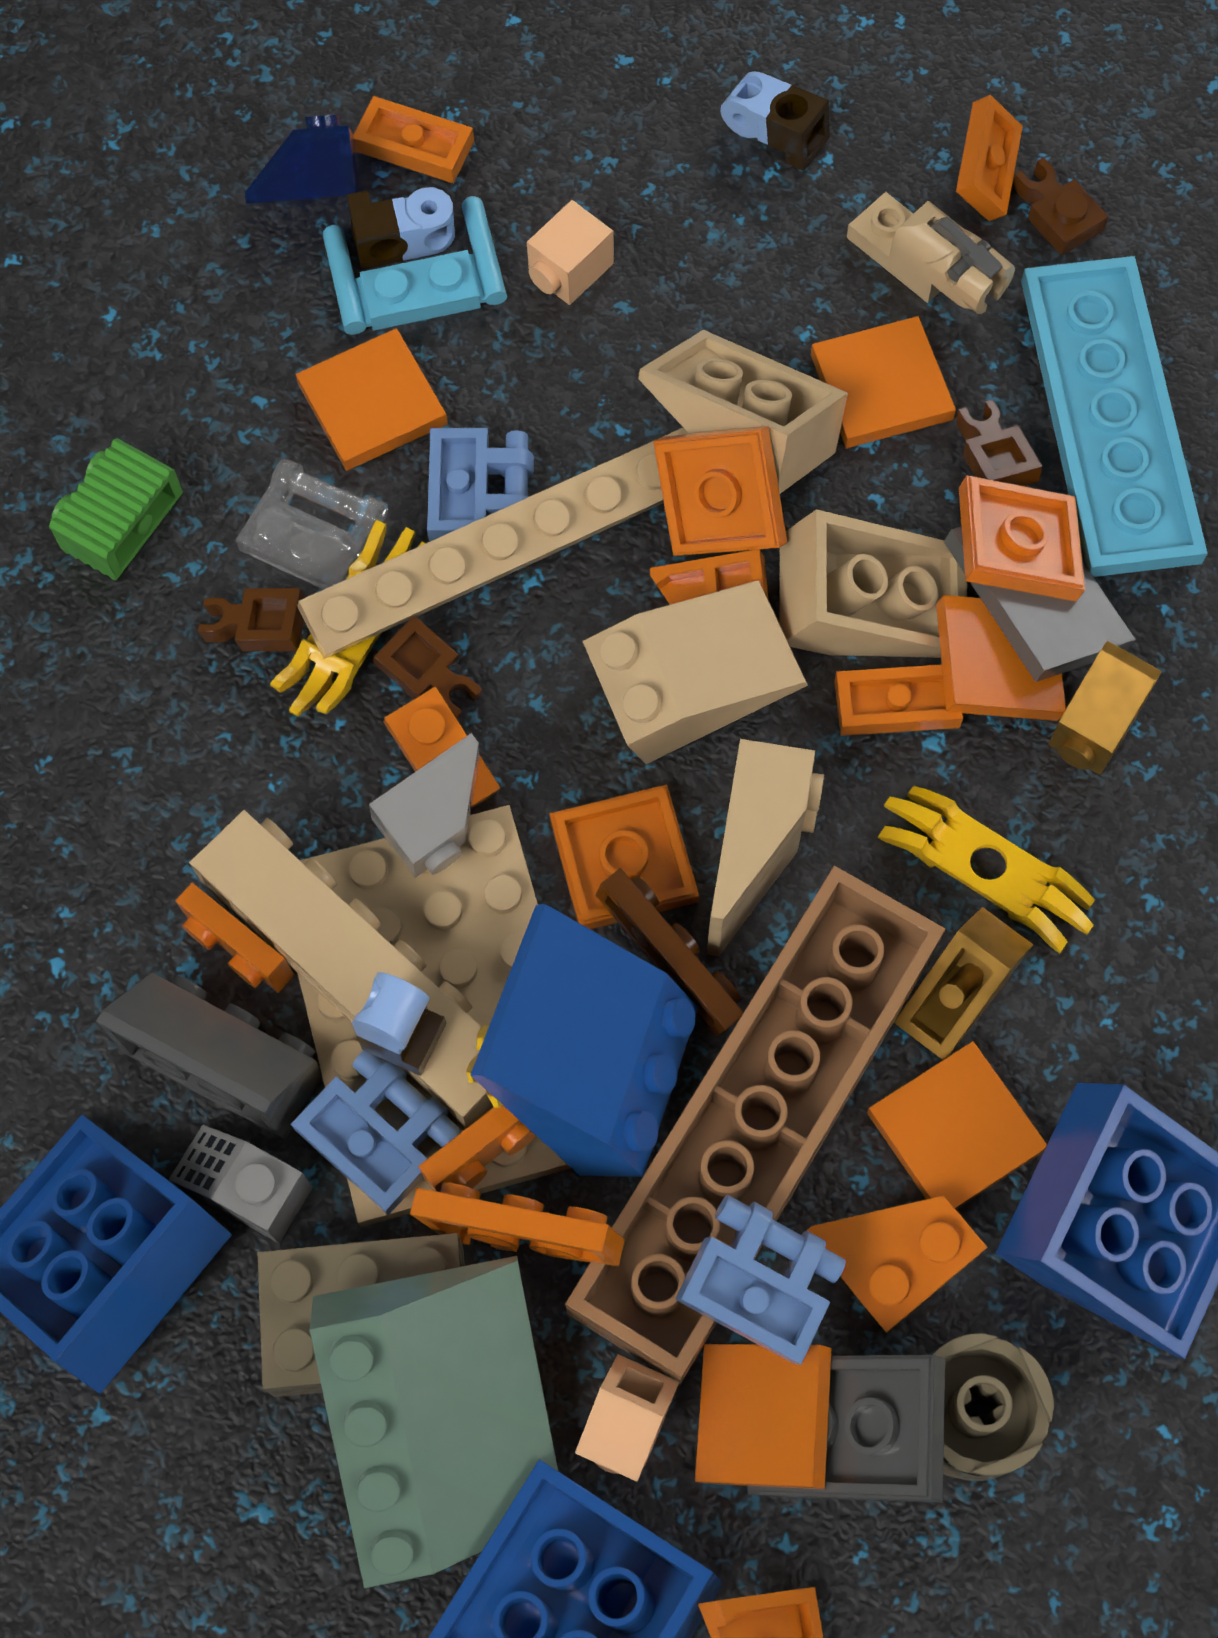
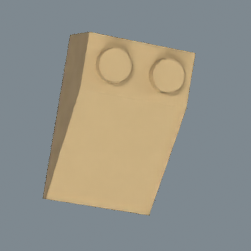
[639,330,848,494]
[779,509,967,658]
[583,580,808,764]
[706,739,824,957]

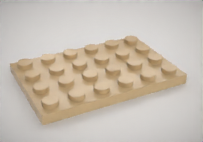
[297,805,571,1227]

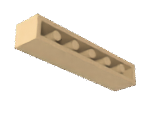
[189,810,492,1129]

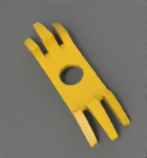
[270,519,426,717]
[878,786,1095,954]

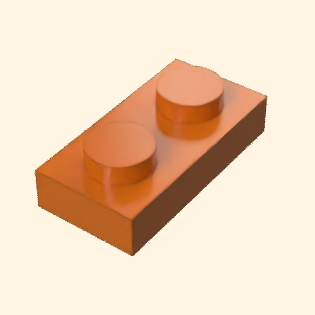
[956,95,1023,221]
[352,96,474,184]
[834,665,963,736]
[383,686,500,808]
[175,882,295,993]
[418,1105,536,1192]

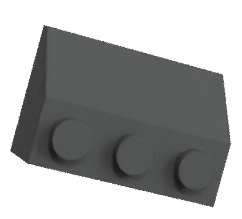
[96,973,323,1141]

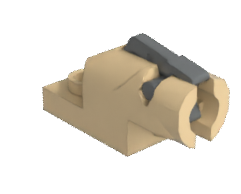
[847,192,1015,314]

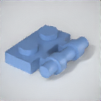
[427,428,534,541]
[291,1050,463,1215]
[675,1195,846,1365]

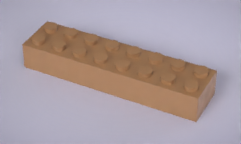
[565,866,946,1385]

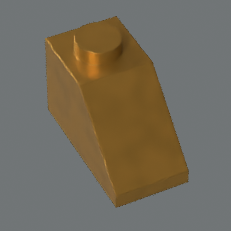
[1048,640,1162,775]
[894,907,1033,1060]

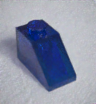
[245,114,360,204]

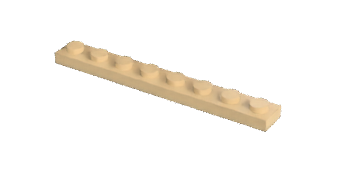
[297,428,689,659]

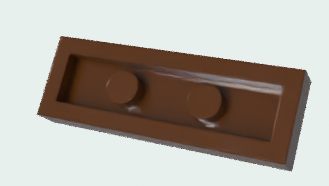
[595,868,744,1037]

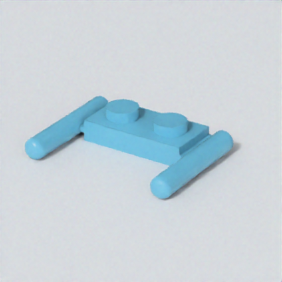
[323,196,507,335]

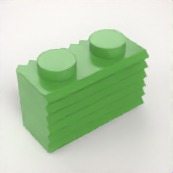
[49,438,183,580]

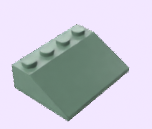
[309,1256,558,1588]

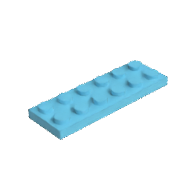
[1021,256,1208,577]

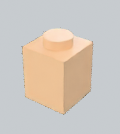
[527,200,614,305]
[575,1354,679,1482]

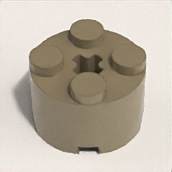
[932,1333,1054,1481]

